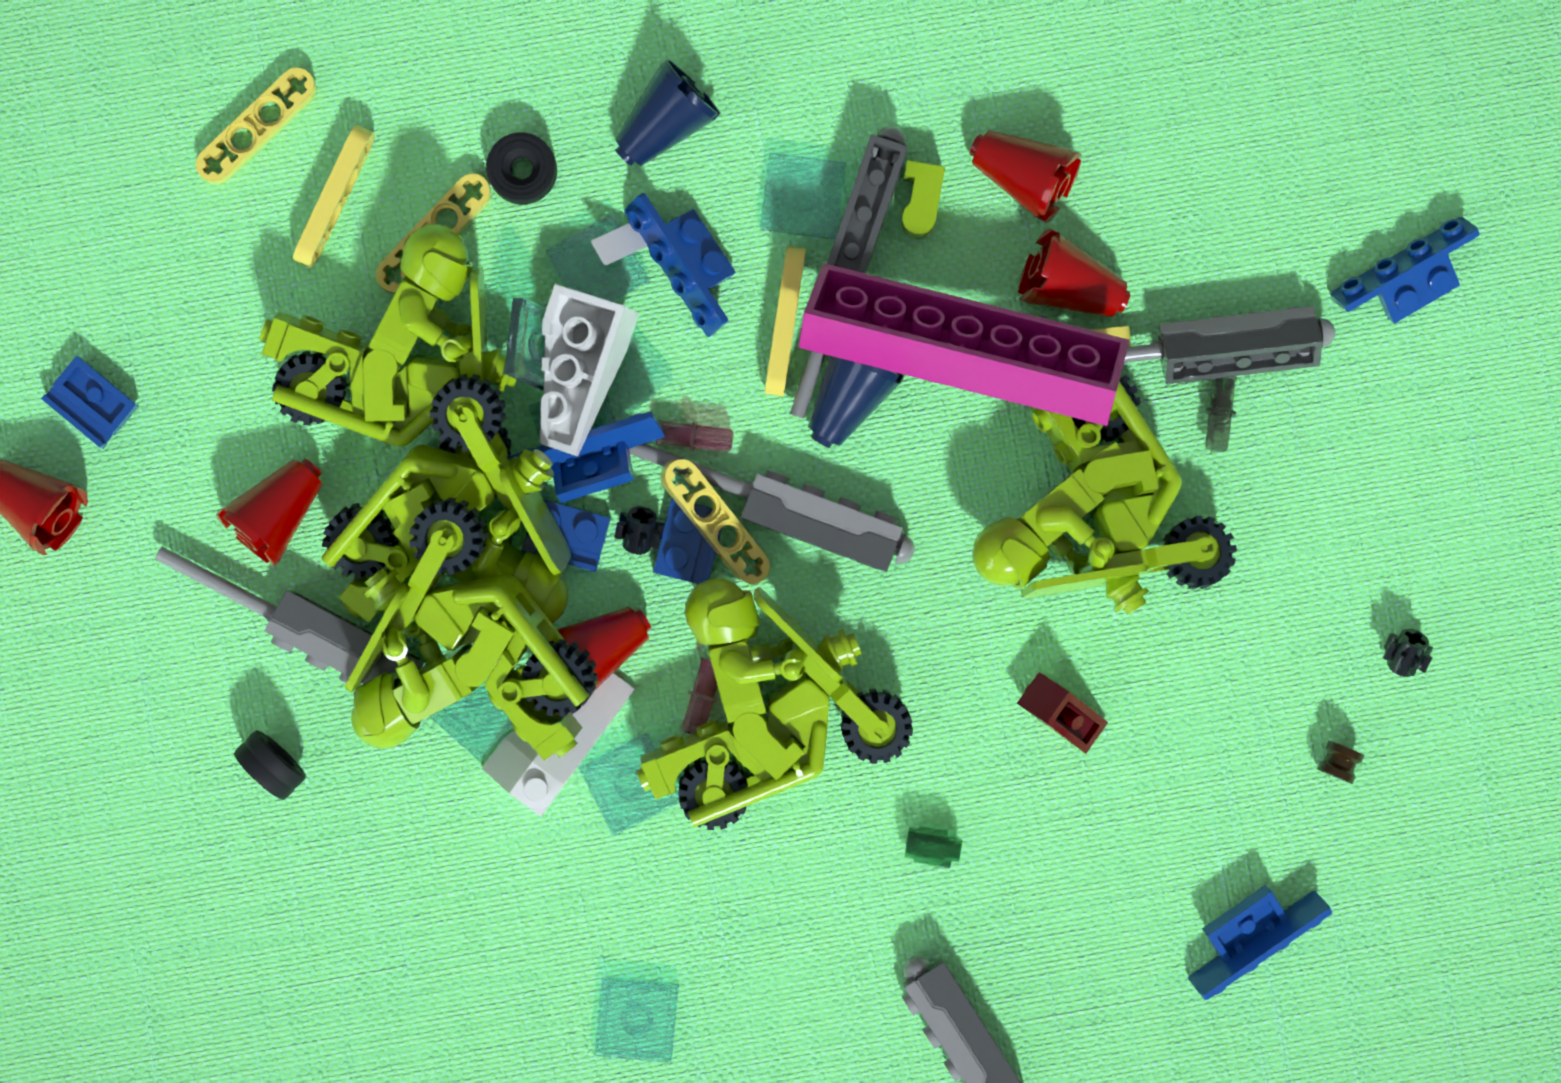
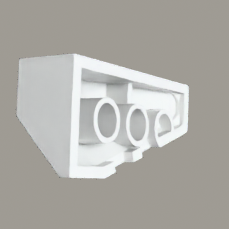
[540,284,639,456]
[481,673,635,817]

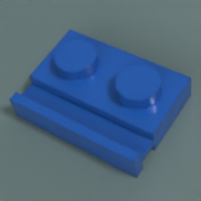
[41,356,139,449]
[653,498,723,584]
[521,499,611,572]

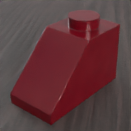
[1017,672,1108,754]

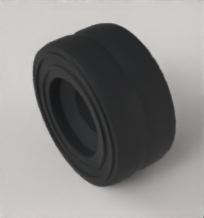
[486,132,557,205]
[234,730,306,800]

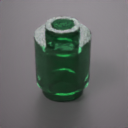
[904,824,962,869]

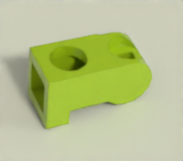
[901,160,945,238]

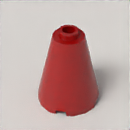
[969,130,1081,223]
[1018,228,1130,317]
[216,458,323,567]
[0,459,88,555]
[557,607,651,690]

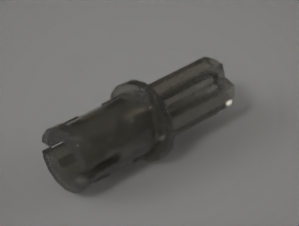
[1205,376,1237,452]

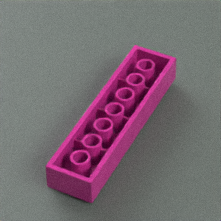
[799,263,1130,426]

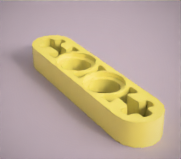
[196,67,317,185]
[293,124,375,268]
[376,173,492,294]
[765,245,806,397]
[660,459,770,584]

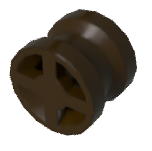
[1317,740,1365,784]

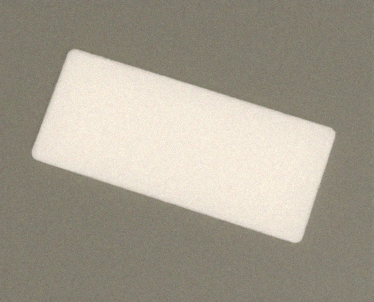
[591,223,647,265]

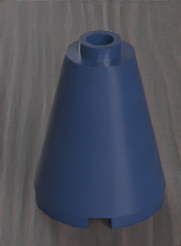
[615,59,721,166]
[808,356,905,448]

